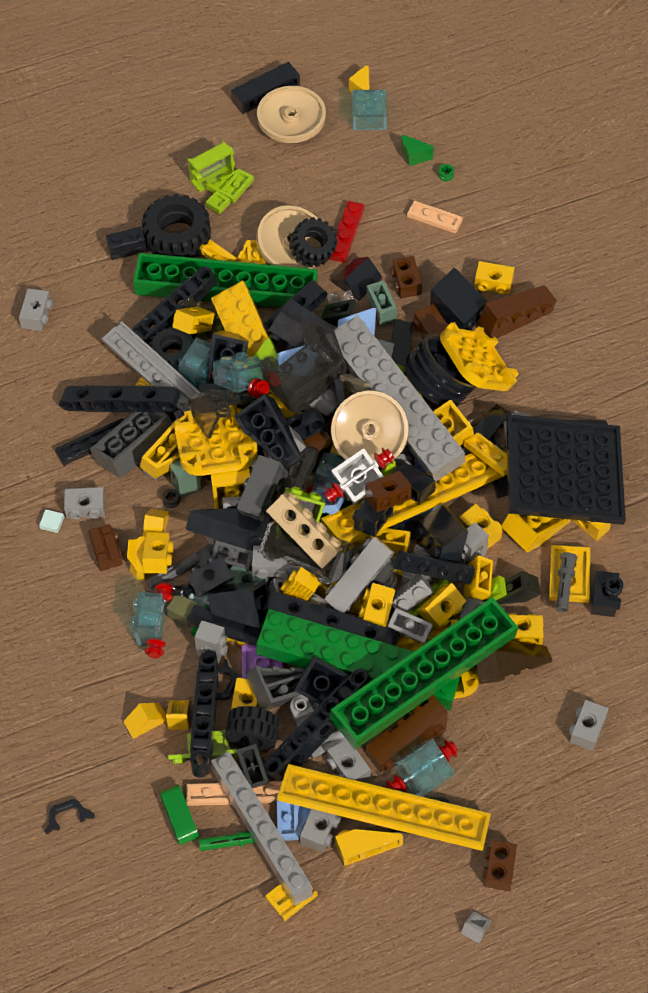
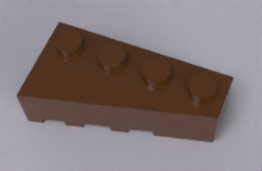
[476,285,557,339]
[366,695,448,773]

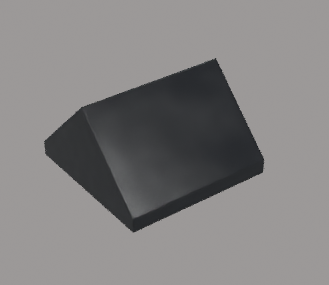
[332,257,382,301]
[294,655,350,705]

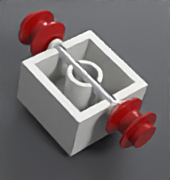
[323,447,394,506]

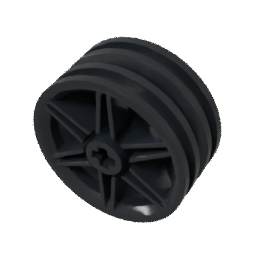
[404,333,476,407]

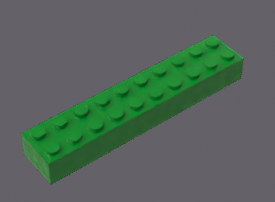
[133,253,318,311]
[330,597,519,750]
[256,609,460,711]

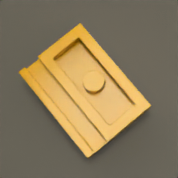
[265,884,318,922]

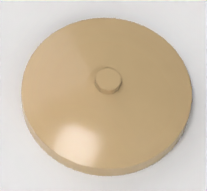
[257,86,326,143]
[256,205,321,269]
[331,391,409,467]

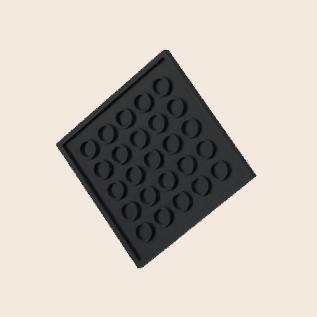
[506,414,626,525]

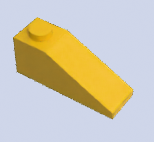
[335,829,403,866]

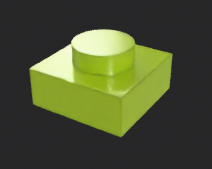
[206,191,231,215]
[487,576,507,601]

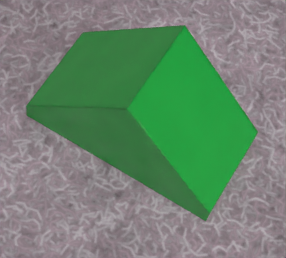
[401,134,434,166]

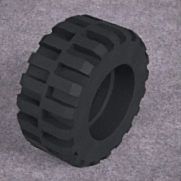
[142,194,211,258]

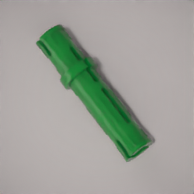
[198,830,256,852]

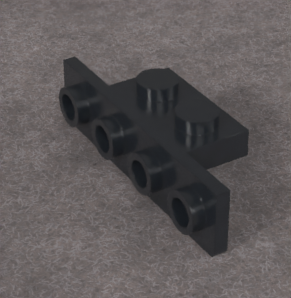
[393,551,475,585]

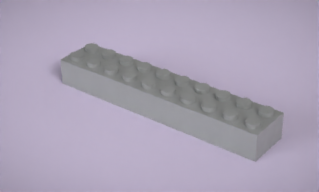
[327,315,466,481]

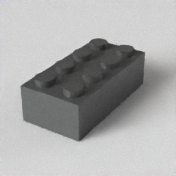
[90,412,172,478]

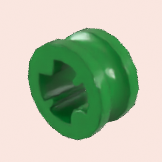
[438,164,454,182]

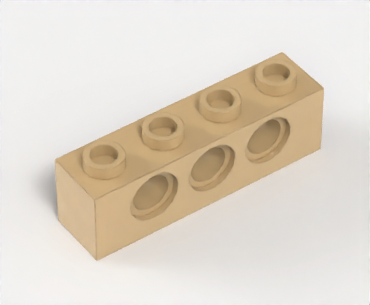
[266,492,343,568]

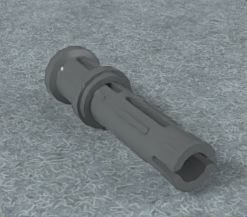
[555,552,577,613]

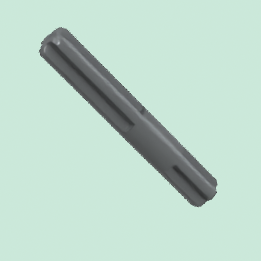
[146,544,214,590]

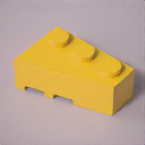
[140,418,180,479]
[349,528,410,575]

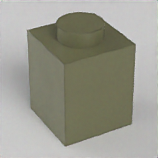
[166,596,197,627]

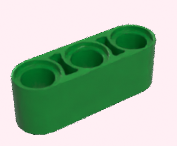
[159,784,199,846]

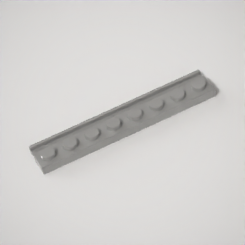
[102,321,220,415]

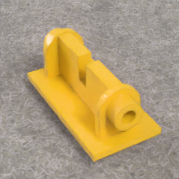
[200,239,237,262]

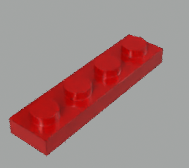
[329,201,365,263]

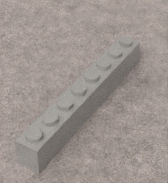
[211,752,313,906]

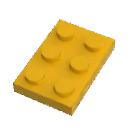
[549,545,590,603]

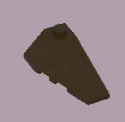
[473,641,552,684]

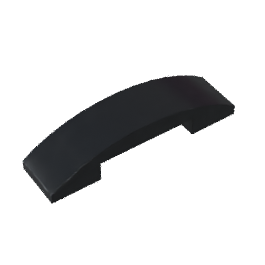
[462,404,512,456]

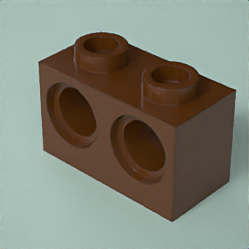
[390,256,422,298]
[482,840,517,891]

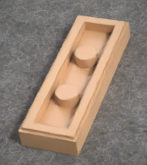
[407,200,463,234]

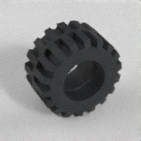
[289,217,338,267]
[148,326,196,374]
[225,706,279,751]

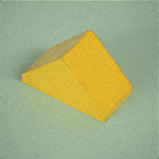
[349,66,370,103]
[143,508,170,537]
[166,700,190,730]
[123,703,167,739]

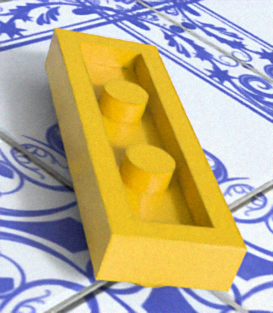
[464,433,507,477]

